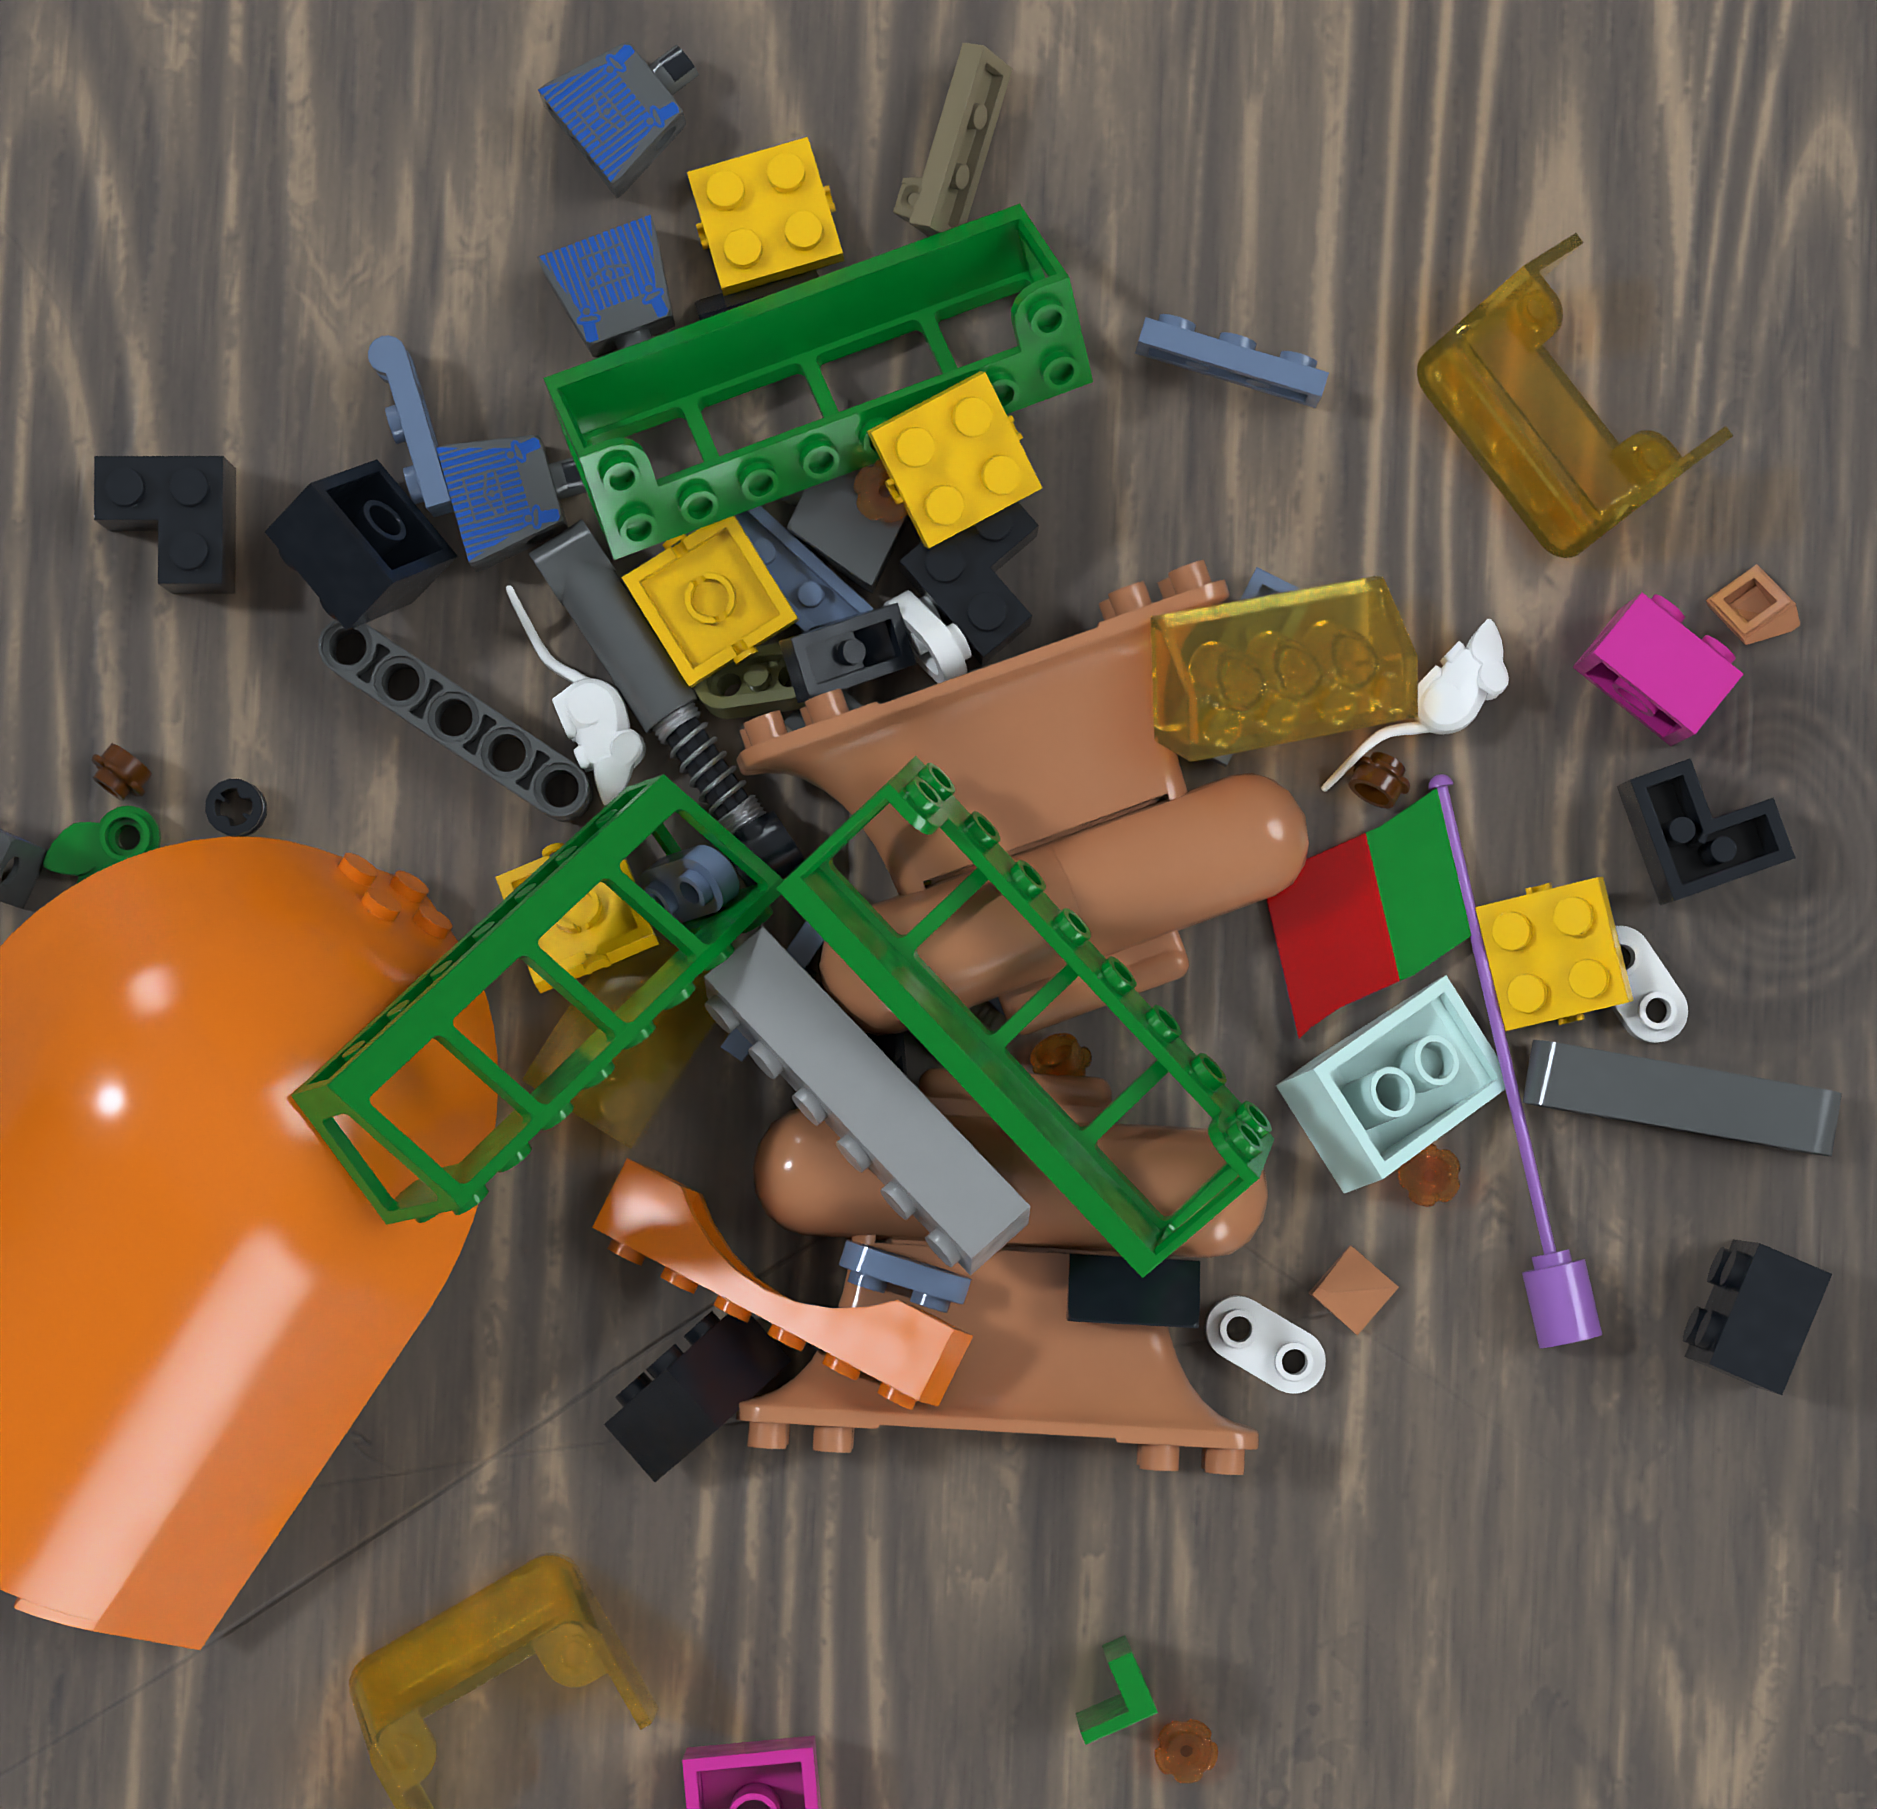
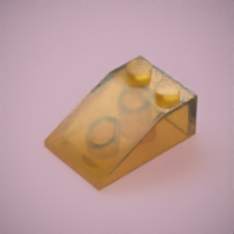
[522,936,716,1149]

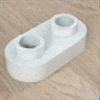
[884,590,971,684]
[1611,926,1688,1043]
[1204,1295,1326,1394]

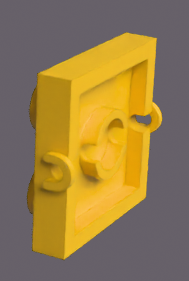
[687,137,844,296]
[867,371,1042,548]
[621,515,799,688]
[495,843,659,994]
[1475,876,1634,1031]

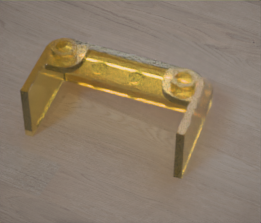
[1417,233,1733,558]
[349,1553,659,1809]

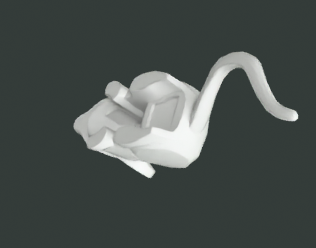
[506,585,646,805]
[1321,619,1509,792]

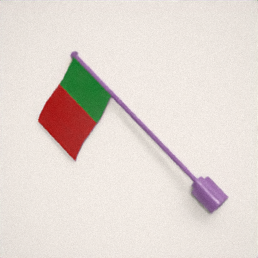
[1266,774,1603,1348]

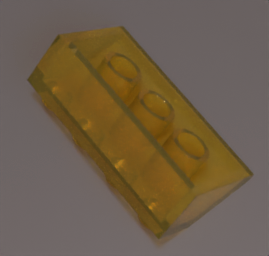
[1151,576,1418,762]

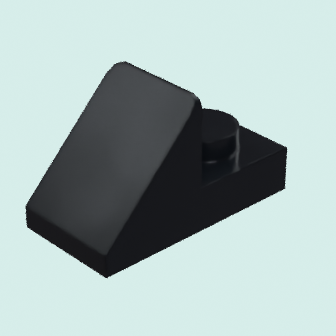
[779,603,916,703]

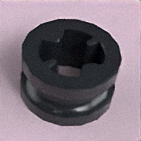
[205,779,267,837]

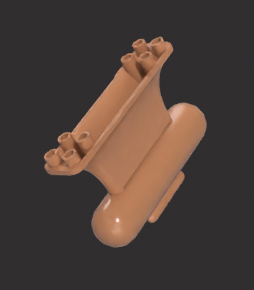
[736,560,1309,1036]
[736,1068,1268,1475]

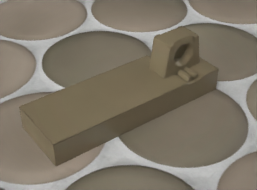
[893,43,1013,237]

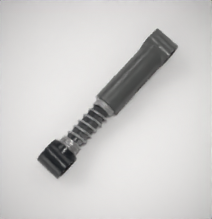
[528,519,805,887]

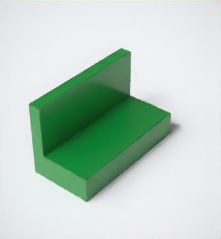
[1075,1635,1158,1745]

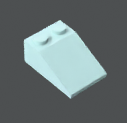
[1276,975,1505,1194]

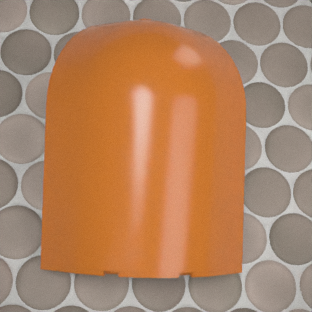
[0,836,498,1650]

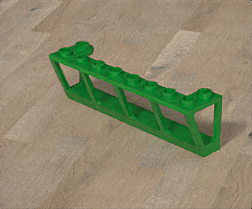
[543,203,1093,560]
[776,756,1275,1278]
[291,774,783,1225]

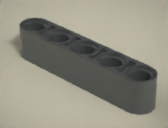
[318,620,593,821]
[1522,1040,1842,1157]

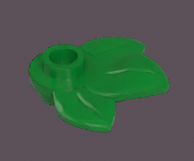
[43,806,161,883]

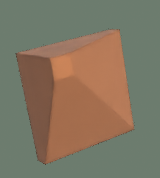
[1706,564,1800,645]
[1309,1245,1399,1335]

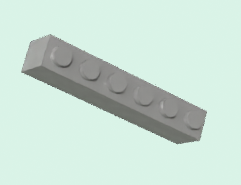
[704,927,1031,1276]

